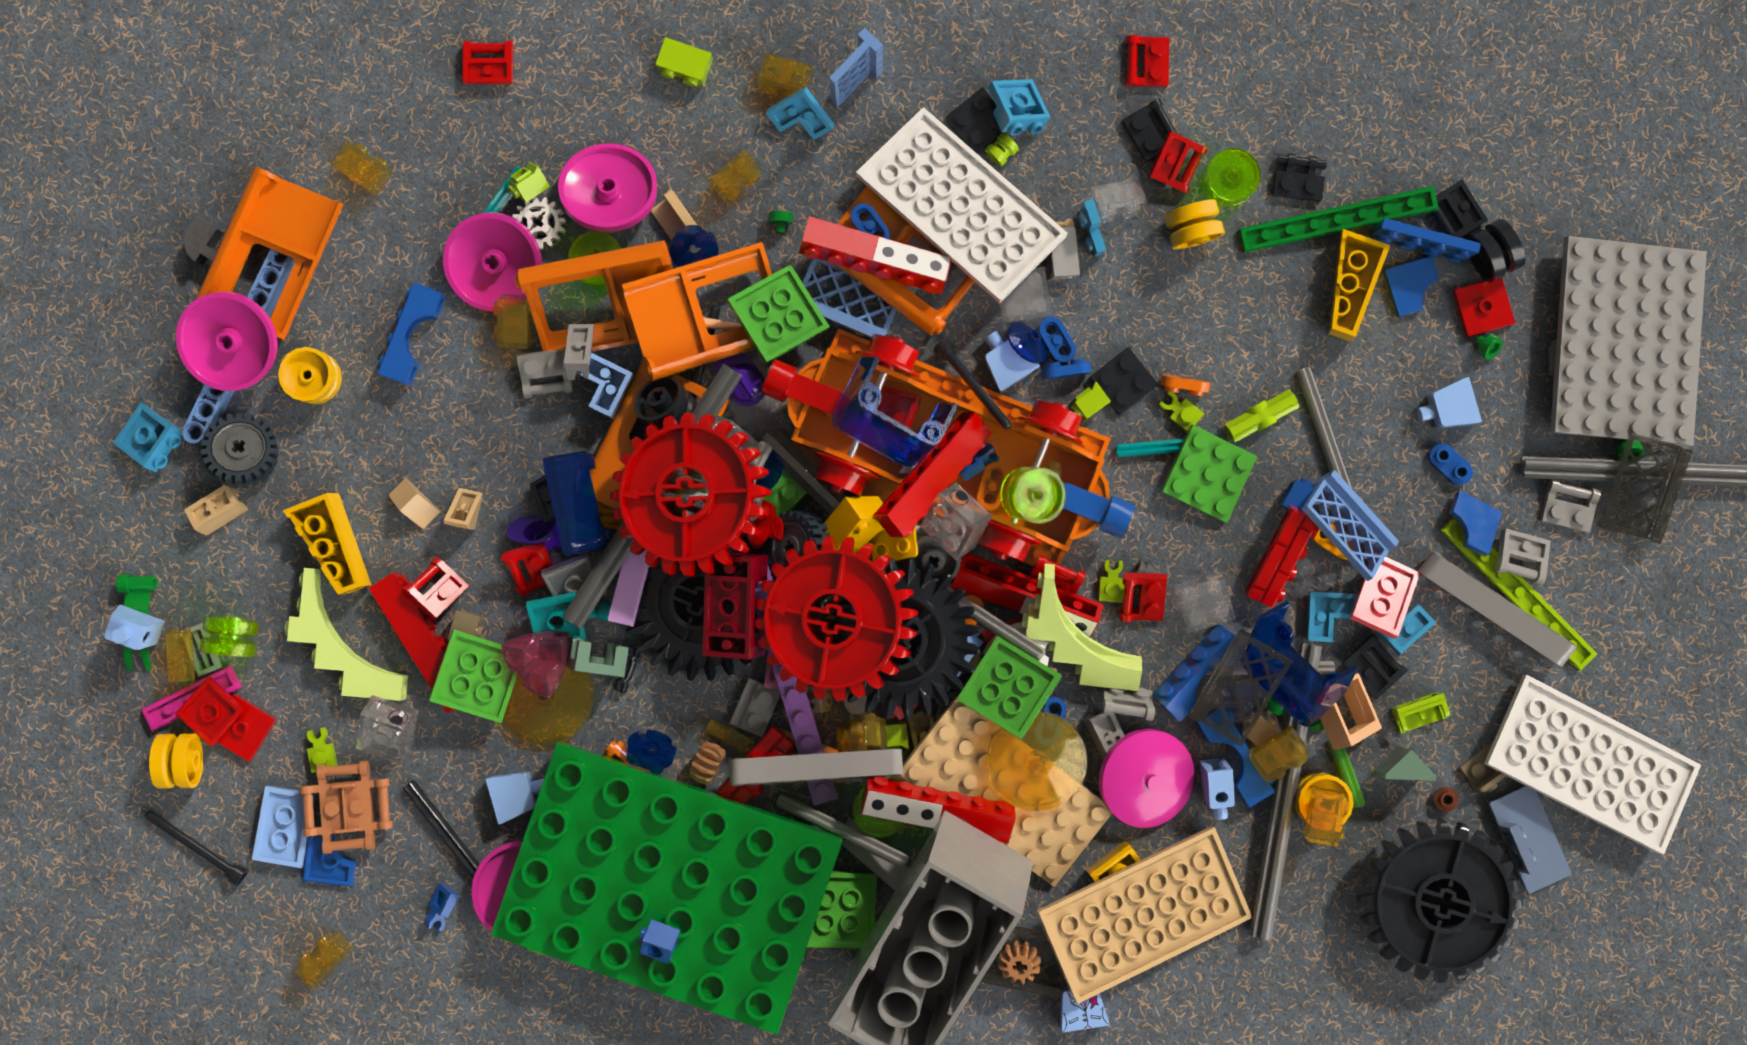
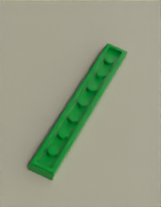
[1239,186,1439,253]

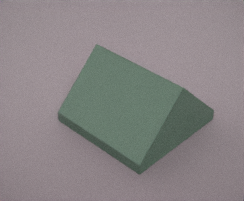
[1373,746,1436,781]

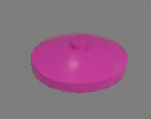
[558,143,658,232]
[443,212,542,311]
[176,291,278,391]
[1099,729,1194,828]
[472,840,523,932]

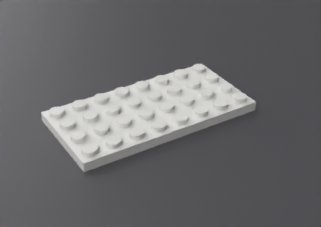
[856,107,1067,304]
[1484,675,1701,855]

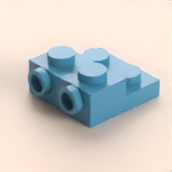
[988,79,1051,136]
[113,403,182,472]

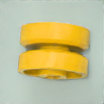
[1164,199,1225,250]
[278,347,342,405]
[149,733,203,789]
[1294,772,1354,830]

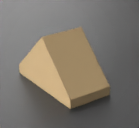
[389,478,441,529]
[444,488,483,530]

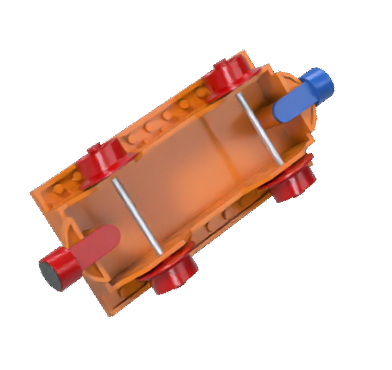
[762,328,1135,566]

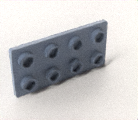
[1488,785,1571,894]

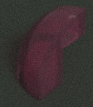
[501,631,570,699]

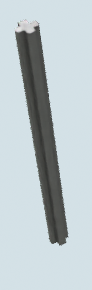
[563,364,742,628]
[1519,456,1747,487]
[1249,643,1322,940]

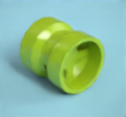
[985,132,1019,167]

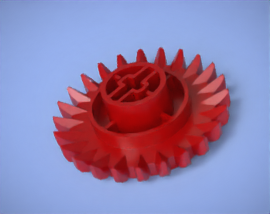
[610,412,771,577]
[754,536,918,701]

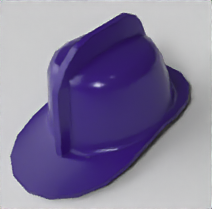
[716,353,765,406]
[507,515,561,551]

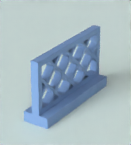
[829,28,883,108]
[802,259,897,341]
[1302,470,1399,582]

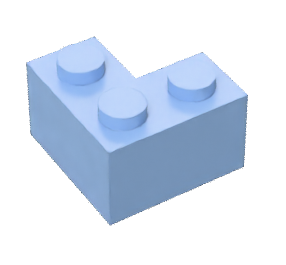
[577,353,635,419]

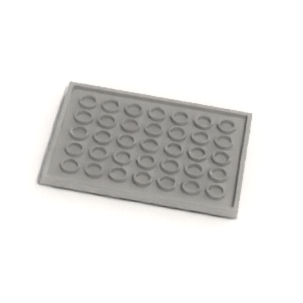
[1550,236,1707,446]

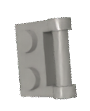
[517,348,574,399]
[1540,479,1601,533]
[1494,528,1551,584]
[1102,687,1155,721]

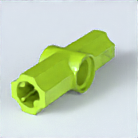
[1224,389,1299,443]

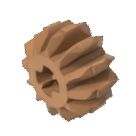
[689,741,726,785]
[998,940,1041,985]

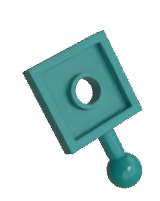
[526,592,612,649]

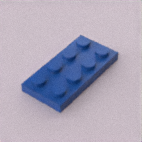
[1370,218,1481,263]

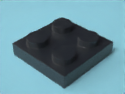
[945,87,1005,154]
[1089,347,1159,415]

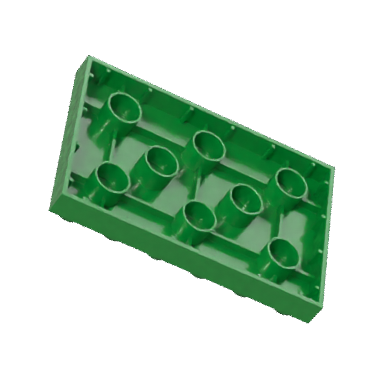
[491,741,843,1035]

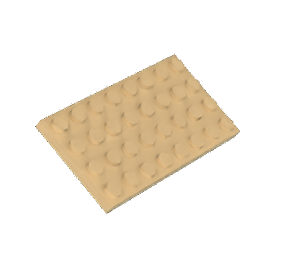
[898,693,1112,887]
[1036,826,1253,1004]

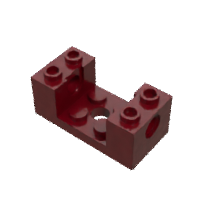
[702,553,768,659]

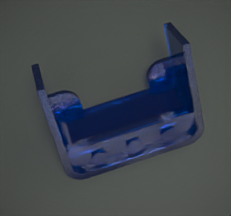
[832,356,958,467]
[543,451,612,557]
[1240,600,1359,727]

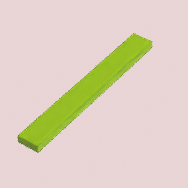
[1439,517,1597,671]

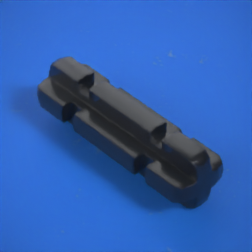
[614,645,641,693]

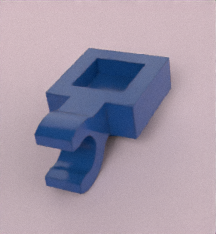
[960,443,1000,481]
[424,883,459,931]

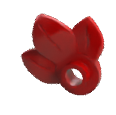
[748,500,784,550]

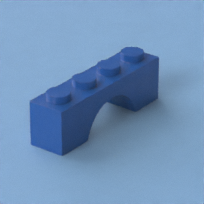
[378,282,447,387]
[1152,624,1247,722]
[1194,706,1275,808]

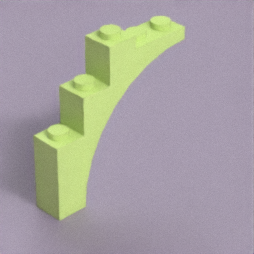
[1022,563,1142,691]
[285,568,408,701]

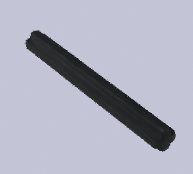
[403,780,480,878]

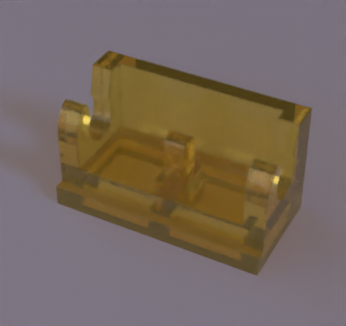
[165,627,195,682]

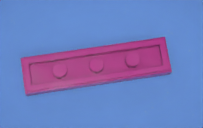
[141,665,242,732]

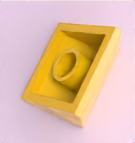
[1086,840,1140,882]

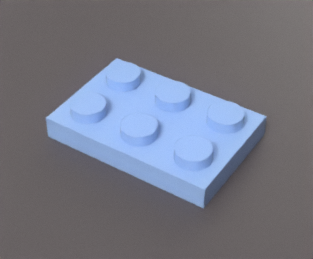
[252,785,316,868]

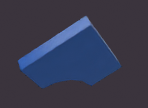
[1383,256,1439,318]
[1449,491,1502,557]
[303,834,357,887]

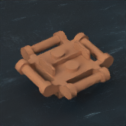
[299,760,393,854]

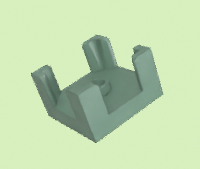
[567,637,629,677]

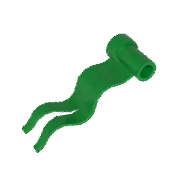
[116,574,157,671]

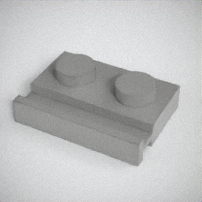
[730,678,781,737]

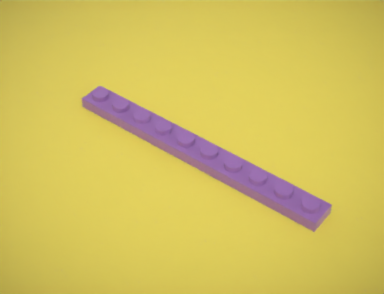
[755,566,838,806]

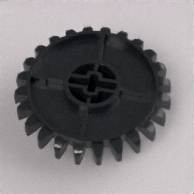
[626,536,774,681]
[820,558,980,720]
[1357,819,1523,983]

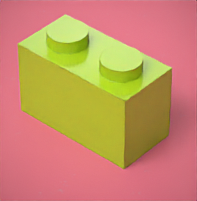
[655,37,713,87]

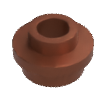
[1433,787,1459,812]

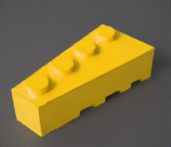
[1329,229,1390,342]
[283,493,372,595]
[824,496,883,553]

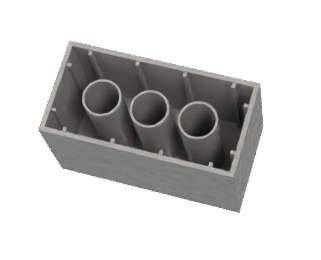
[828,811,1034,1045]

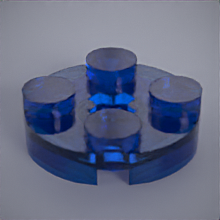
[669,225,719,267]
[626,730,677,774]

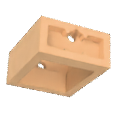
[1311,672,1382,750]

